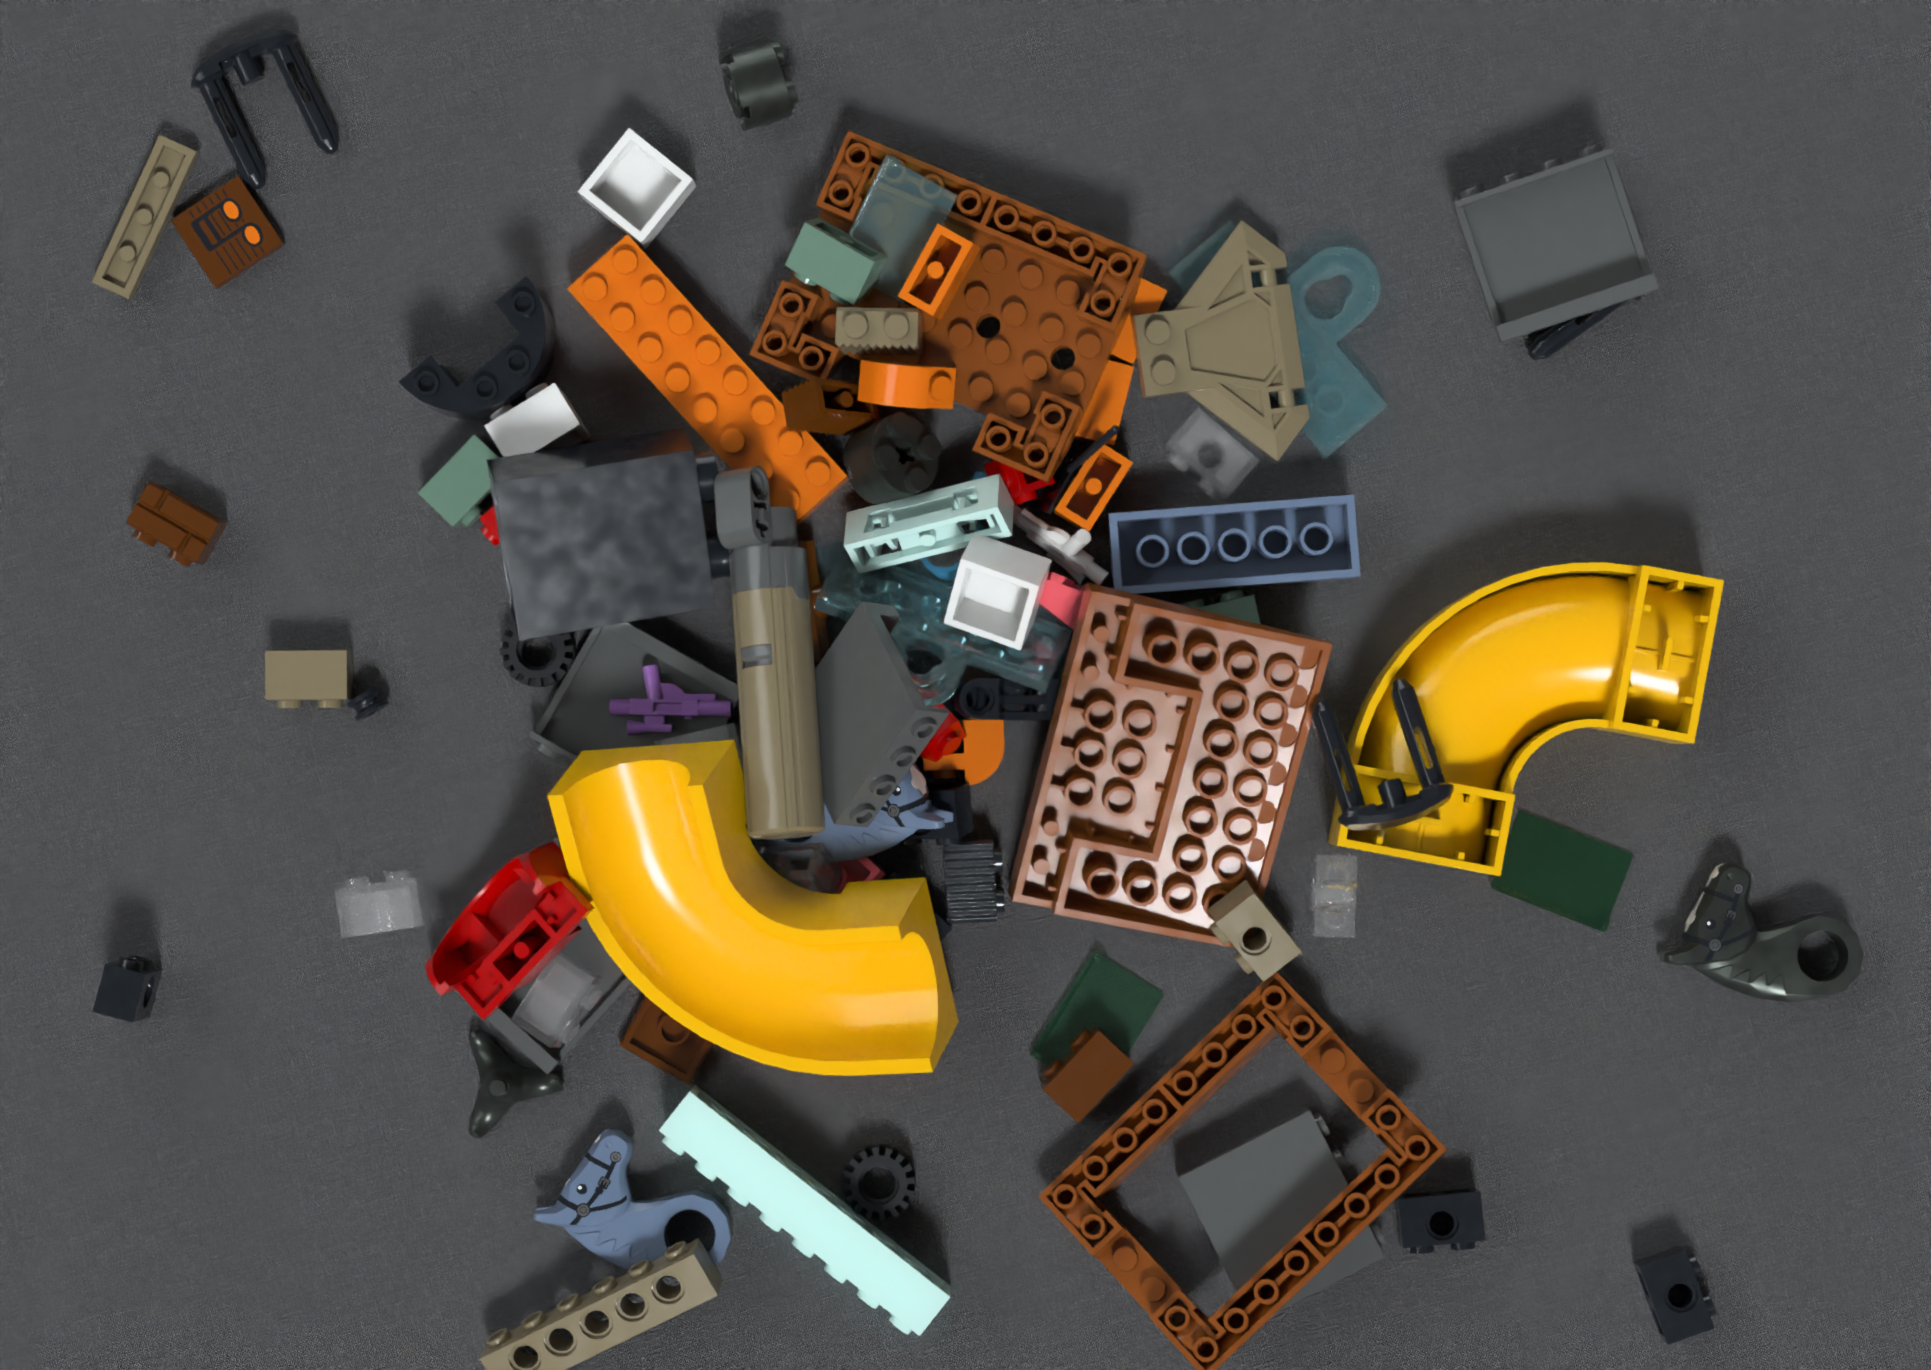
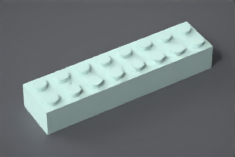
[659,1085,951,1336]

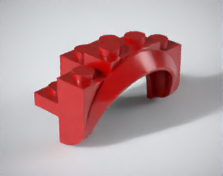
[425,841,594,1020]

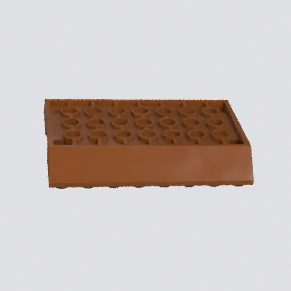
[749,131,1148,483]

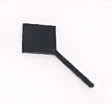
[1029,425,1119,514]

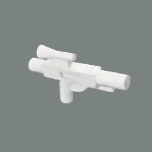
[1013,505,1109,585]

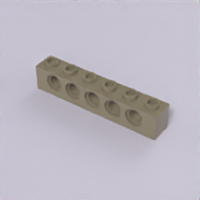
[480,1238,723,1370]

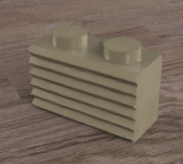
[835,307,924,357]

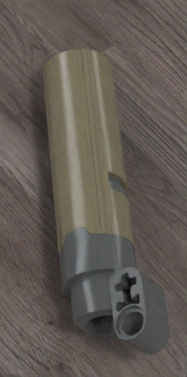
[714,466,825,839]

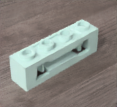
[844,473,1014,574]

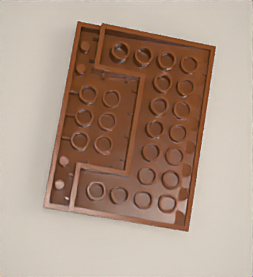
[1007,582,1333,948]

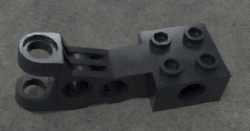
[938,678,1061,721]

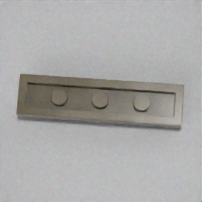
[92,135,199,301]

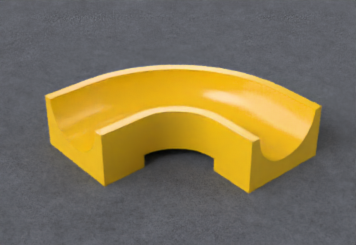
[1327,562,1724,876]
[547,740,959,1076]

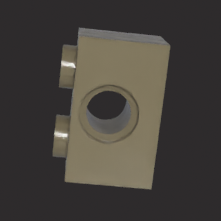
[1207,880,1302,982]

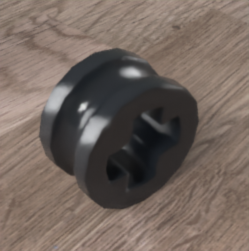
[347,686,389,722]

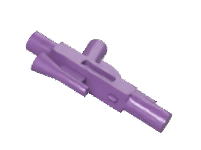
[609,665,733,736]

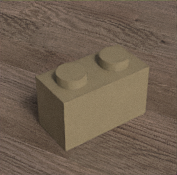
[265,650,354,708]

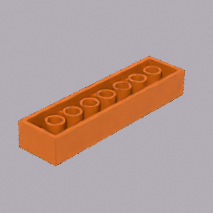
[567,234,849,526]

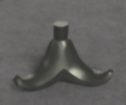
[468,1029,564,1139]

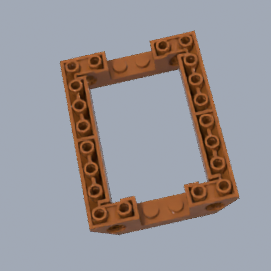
[1038,972,1448,1370]

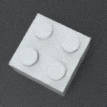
[578,128,696,249]
[484,382,591,457]
[943,532,1052,651]

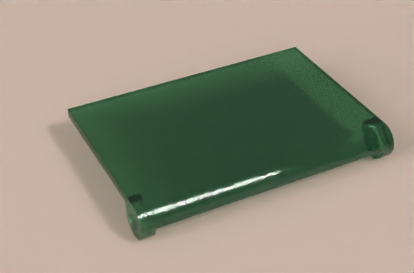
[1490,811,1633,933]
[1030,951,1165,1065]

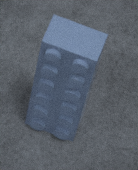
[1107,494,1361,595]

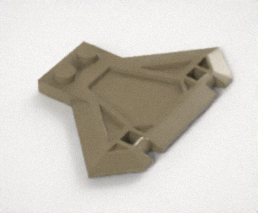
[1131,220,1310,462]

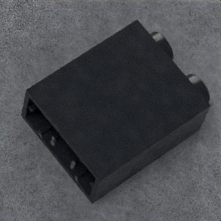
[487,428,730,641]

